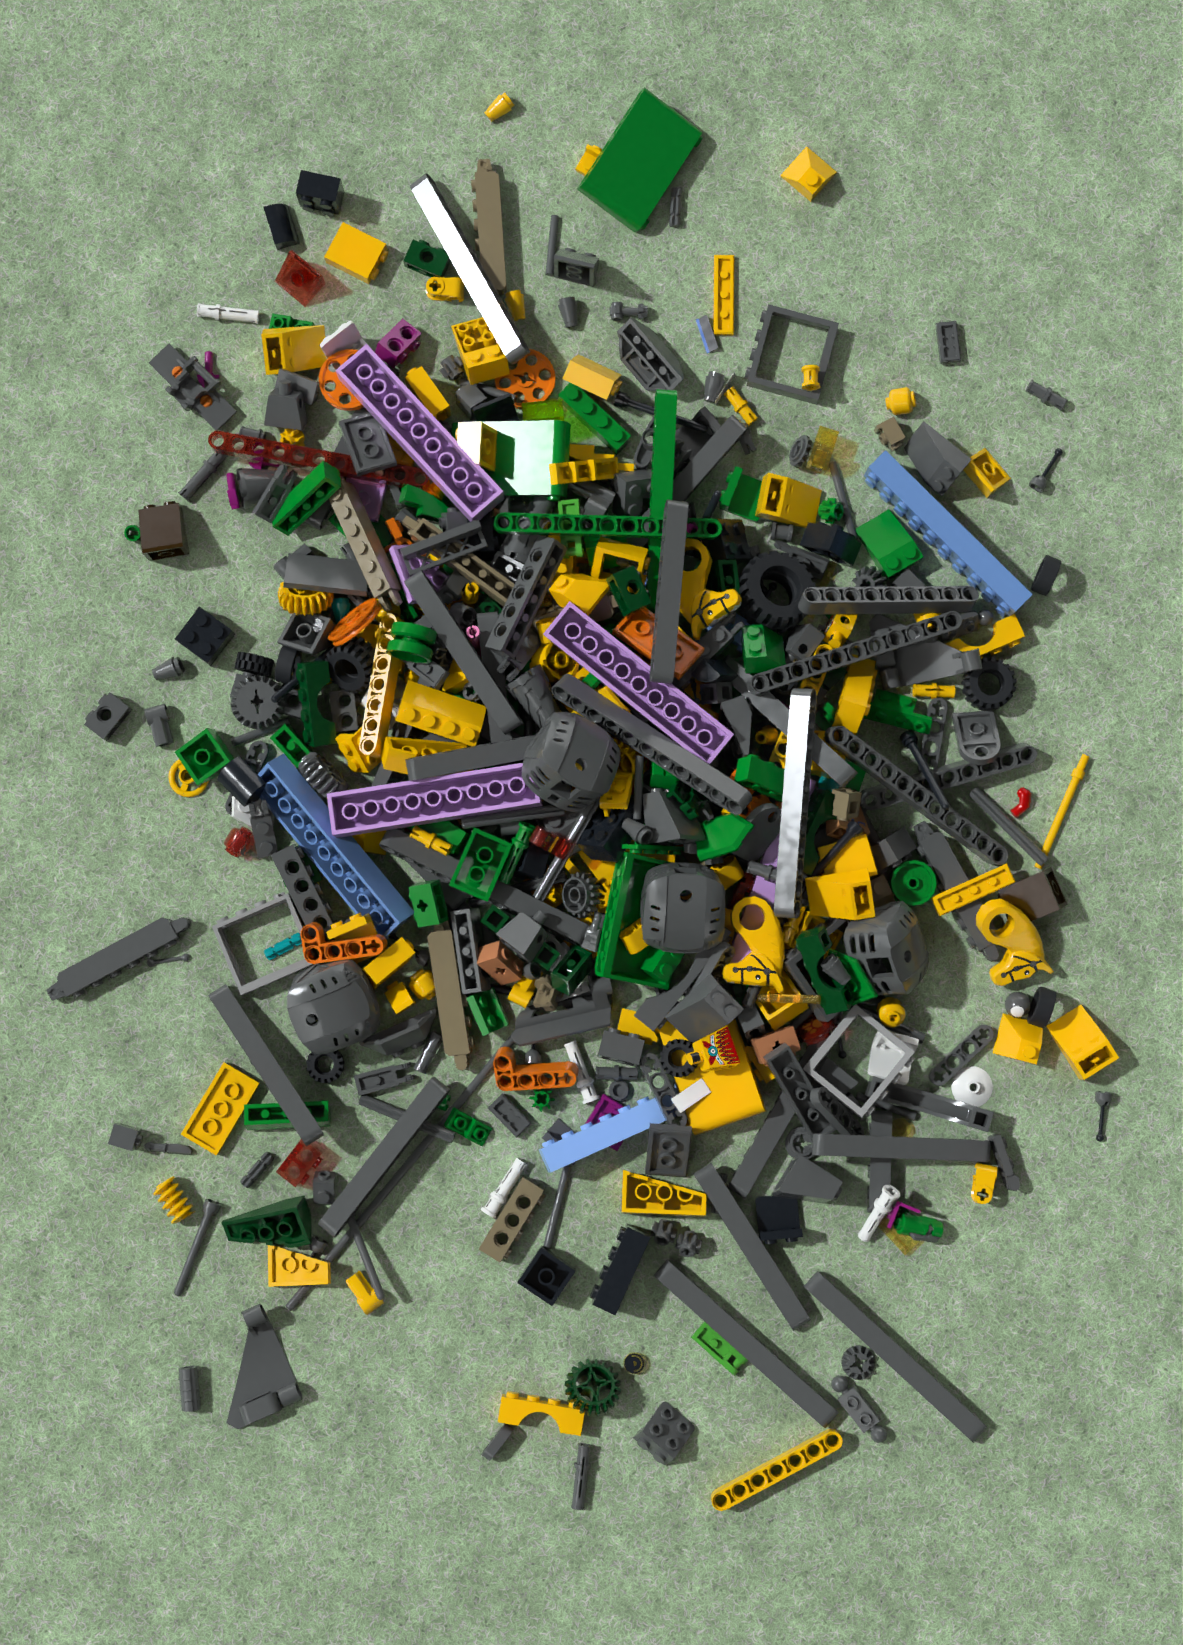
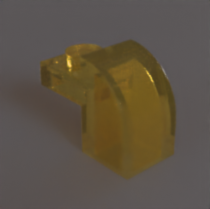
[805,426,839,475]

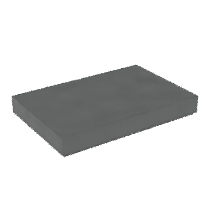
[339,413,397,476]
[645,1123,692,1177]

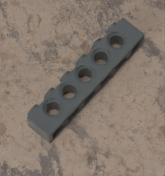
[485,535,568,659]
[271,844,340,962]

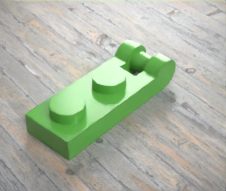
[558,499,584,559]
[691,1321,748,1376]

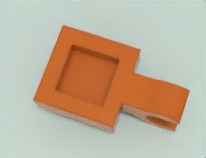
[385,517,412,545]

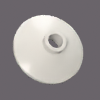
[951,1066,993,1107]

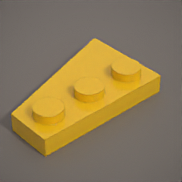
[268,1245,331,1287]

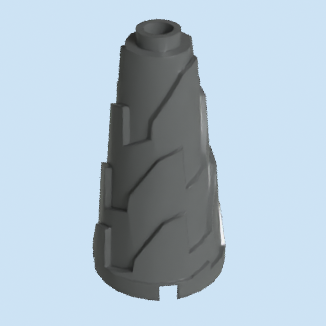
[499,495,556,564]
[505,664,565,729]

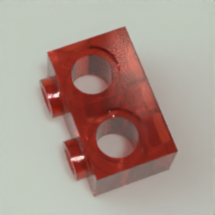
[276,1139,323,1188]

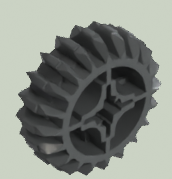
[298,752,349,798]

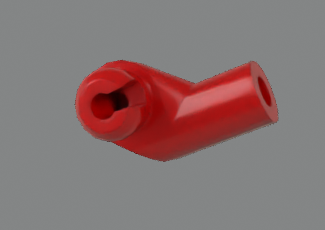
[1010,787,1032,818]

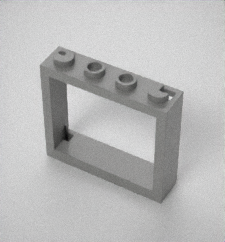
[212,892,318,995]
[803,1004,916,1118]

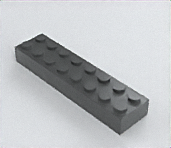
[763,1043,837,1140]

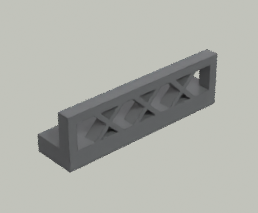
[400,519,488,577]

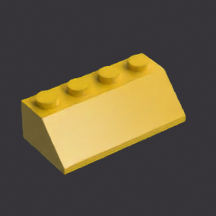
[395,680,487,746]

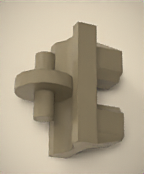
[533,974,562,1011]

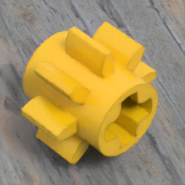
[280,428,305,454]

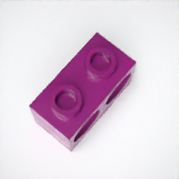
[375,318,422,369]

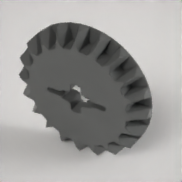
[230,675,285,729]

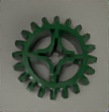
[565,1358,621,1417]

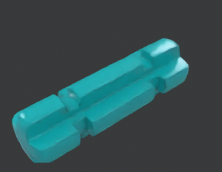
[264,933,302,960]

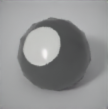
[1005,992,1031,1018]

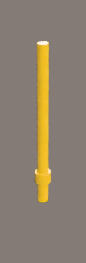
[1034,754,1090,870]

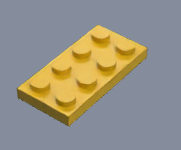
[181,1062,260,1156]

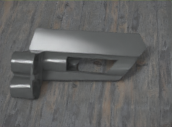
[568,481,615,524]
[511,964,613,1047]

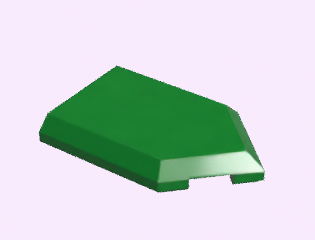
[696,813,755,862]
[828,948,878,1006]

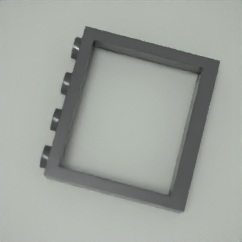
[744,304,839,405]
[783,917,888,1022]

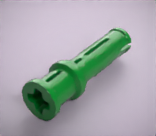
[498,821,537,884]

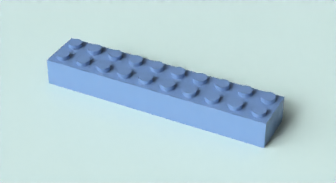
[864,450,1033,617]
[258,754,414,939]

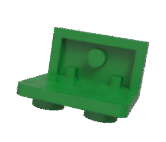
[719,466,762,522]

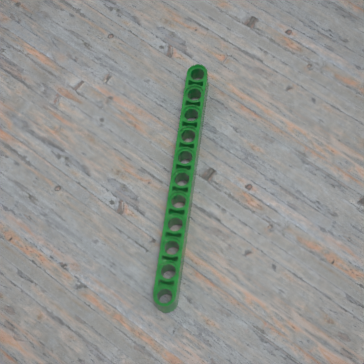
[646,389,677,614]
[494,512,722,540]

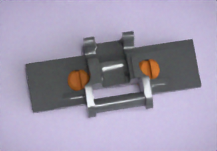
[149,343,237,432]

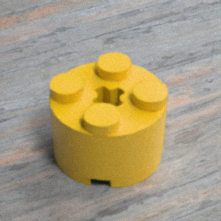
[529,642,579,684]

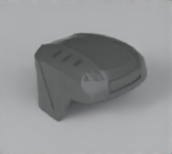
[522,712,621,812]
[640,862,726,953]
[844,901,929,996]
[287,959,380,1054]

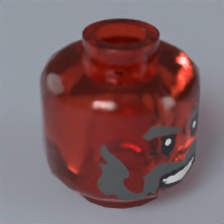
[224,826,255,858]

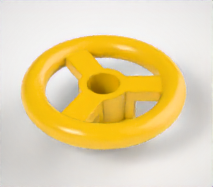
[169,760,209,797]

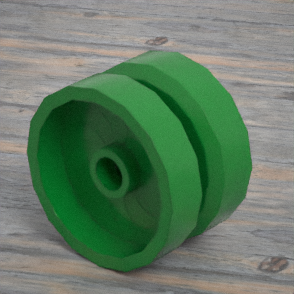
[386,622,437,664]
[887,860,937,907]

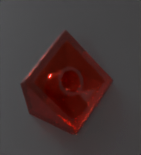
[274,250,325,307]

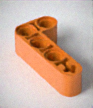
[301,922,388,964]
[493,1046,579,1091]

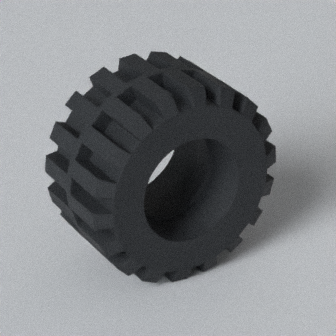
[325,636,376,693]
[961,657,1017,711]

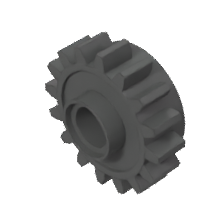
[562,872,602,918]

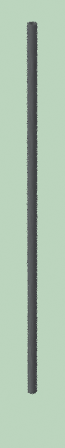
[285,1031,515,1311]

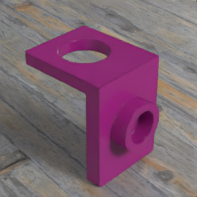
[887,1201,922,1229]

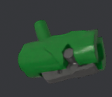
[894,1202,943,1243]

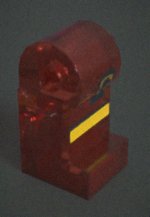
[529,825,573,860]

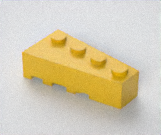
[832,654,878,735]
[381,736,473,778]
[621,1170,706,1217]

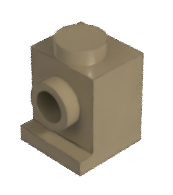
[874,417,906,451]
[832,788,862,821]

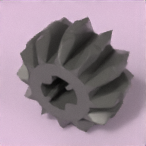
[852,566,887,587]

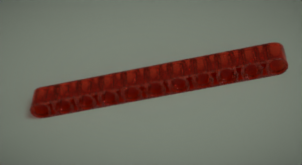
[208,431,430,490]

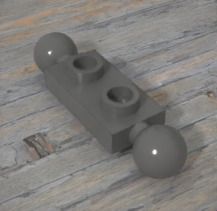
[925,609,993,644]
[831,1375,887,1443]

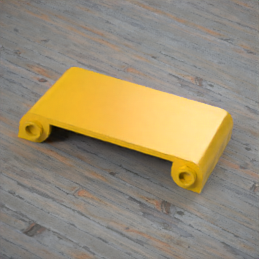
[655,1011,767,1135]

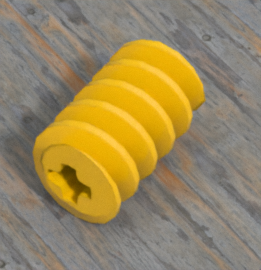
[153,1176,195,1224]

